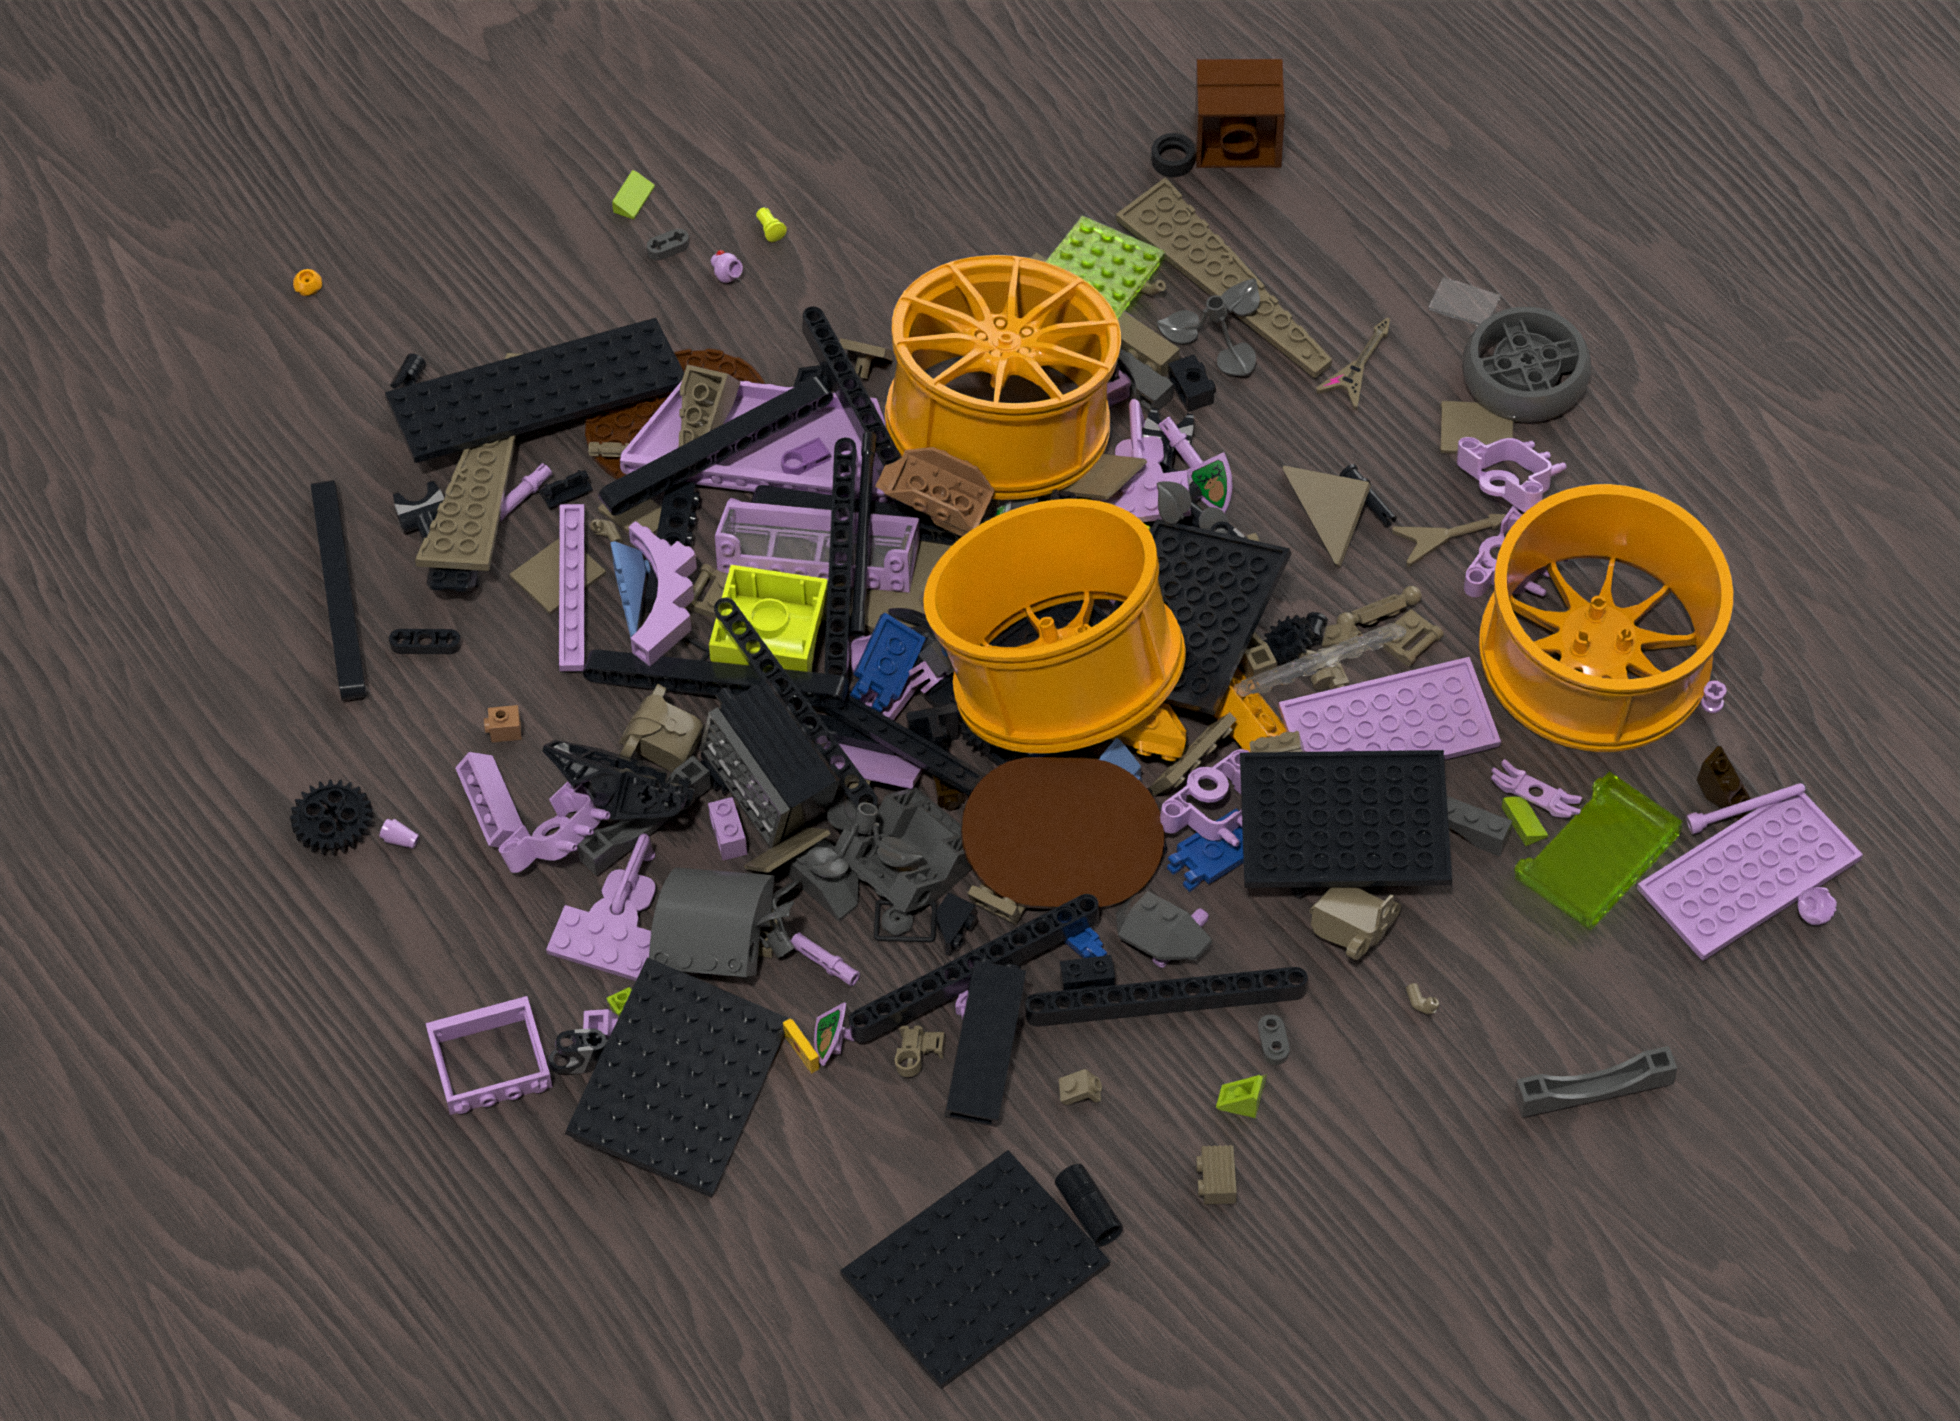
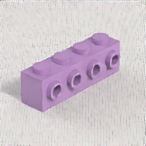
[455,752,523,847]

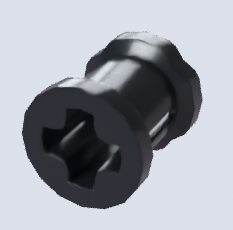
[1306,612,1328,645]

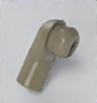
[1135,276,1166,296]
[590,519,623,544]
[1406,983,1439,1015]

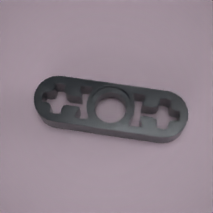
[389,629,462,654]

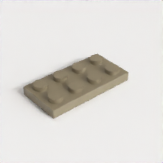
[1149,712,1237,796]

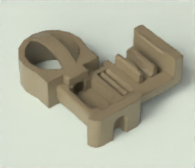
[894,1026,946,1077]

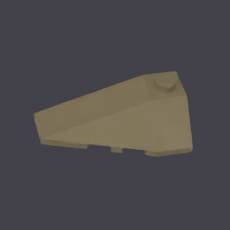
[678,365,741,447]

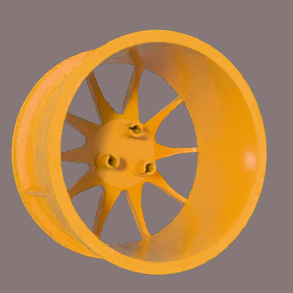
[885,255,1121,500]
[1479,484,1733,752]
[923,499,1186,753]

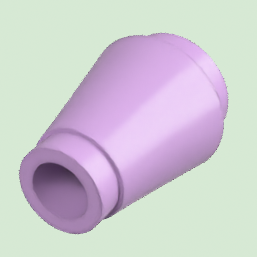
[379,819,419,849]

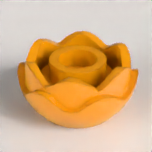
[293,269,322,296]

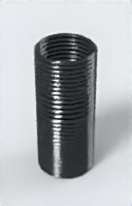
[1055,1164,1123,1246]

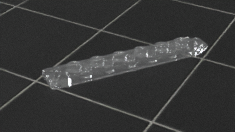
[1233,623,1406,696]

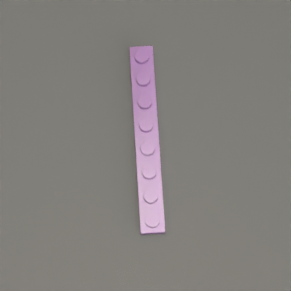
[559,504,584,671]

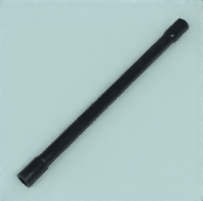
[850,432,877,637]

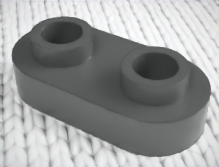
[1258,1014,1290,1065]

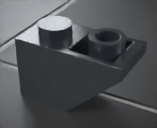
[936,892,978,957]

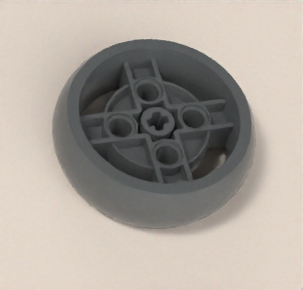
[1462,307,1591,423]

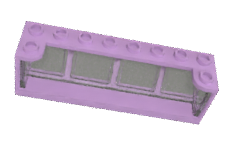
[715,501,920,593]

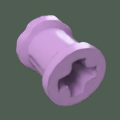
[1701,681,1726,713]

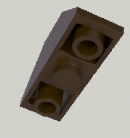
[1696,746,1751,820]

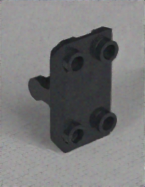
[426,567,480,592]

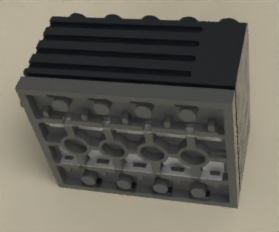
[700,679,841,849]

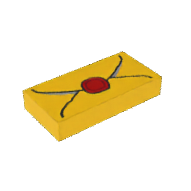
[783,1018,819,1074]

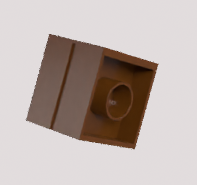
[1195,59,1285,168]

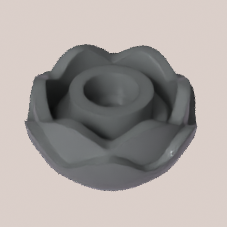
[881,906,913,936]

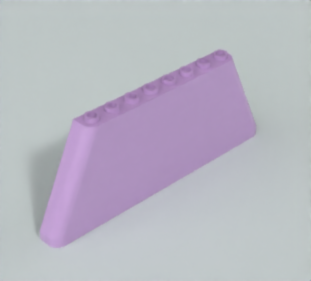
[620,381,894,504]

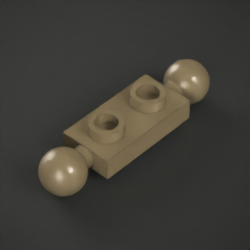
[1336,586,1422,626]

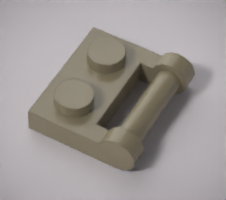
[685,564,728,619]
[1377,609,1444,666]

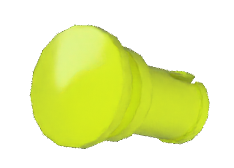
[756,207,787,242]

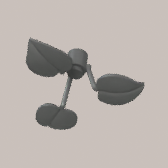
[1157,278,1260,376]
[1156,481,1229,534]
[806,793,923,878]
[756,879,802,958]

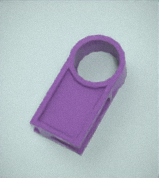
[781,437,830,475]

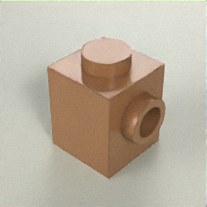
[484,705,522,743]

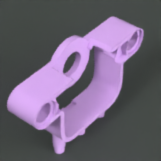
[1457,437,1567,512]
[1464,505,1569,597]
[1160,749,1249,847]
[499,781,610,873]

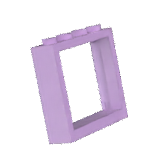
[425,996,552,1115]

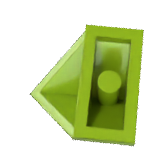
[1216,1074,1268,1118]

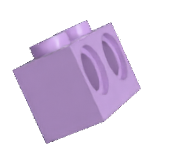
[708,797,747,861]

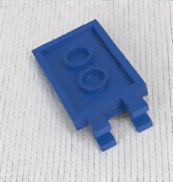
[850,612,926,712]
[1167,809,1243,892]

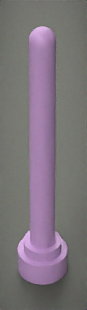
[1686,783,1805,835]

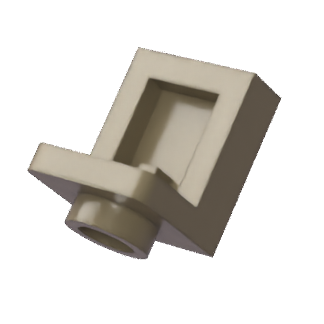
[1322,622,1364,656]
[1059,1069,1102,1106]

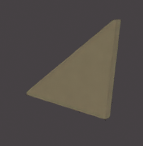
[1283,466,1371,568]

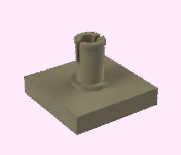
[839,338,894,379]

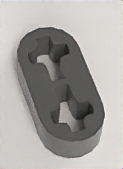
[647,229,689,260]

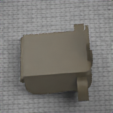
[619,684,703,772]
[1309,887,1401,960]

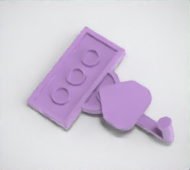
[1092,399,1191,522]
[546,833,656,981]

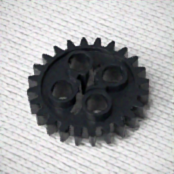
[290,779,374,855]

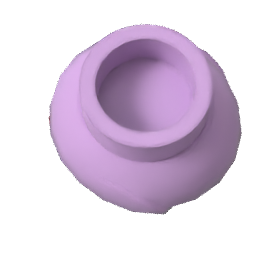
[711,250,743,283]

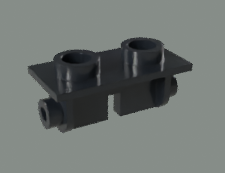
[539,470,593,509]

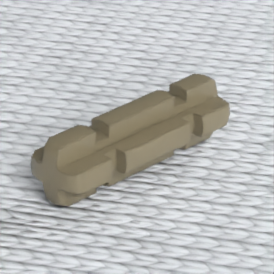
[588,442,630,457]

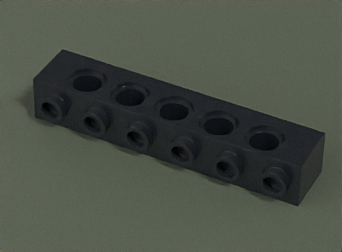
[645,482,700,613]

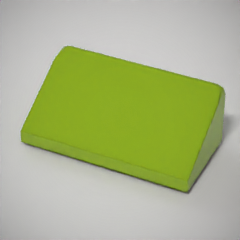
[612,170,655,219]
[1501,797,1548,846]

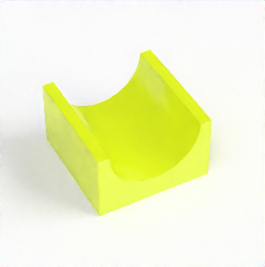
[709,565,828,672]

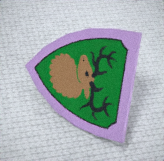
[1187,452,1232,514]
[814,1003,854,1066]

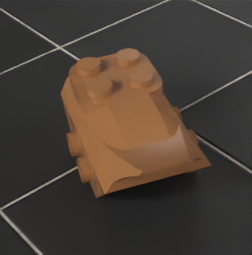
[875,447,995,536]

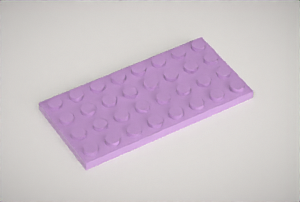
[1278,657,1501,760]
[1637,792,1863,961]

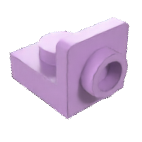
[1107,370,1131,407]

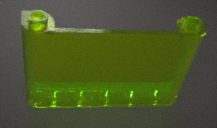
[1514,771,1683,930]

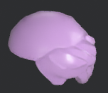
[1798,887,1837,925]

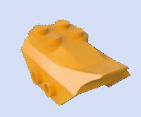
[1110,703,1187,761]

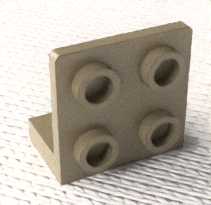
[967,883,1026,925]

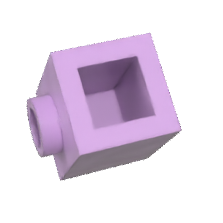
[583,1009,619,1038]

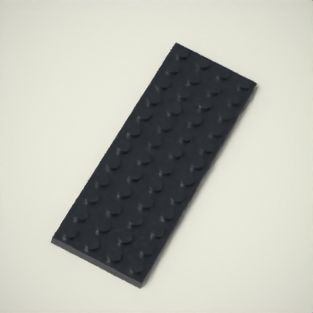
[385,317,684,463]

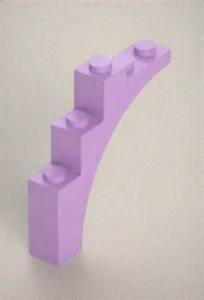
[629,521,697,666]

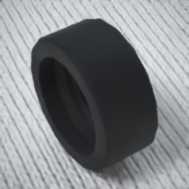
[1151,133,1195,177]

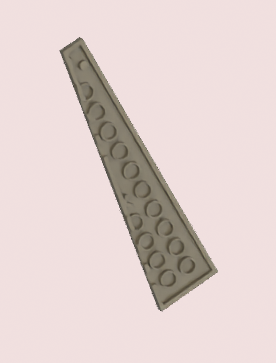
[1116,177,1332,378]
[415,353,522,571]

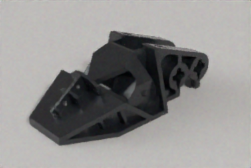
[542,740,695,820]

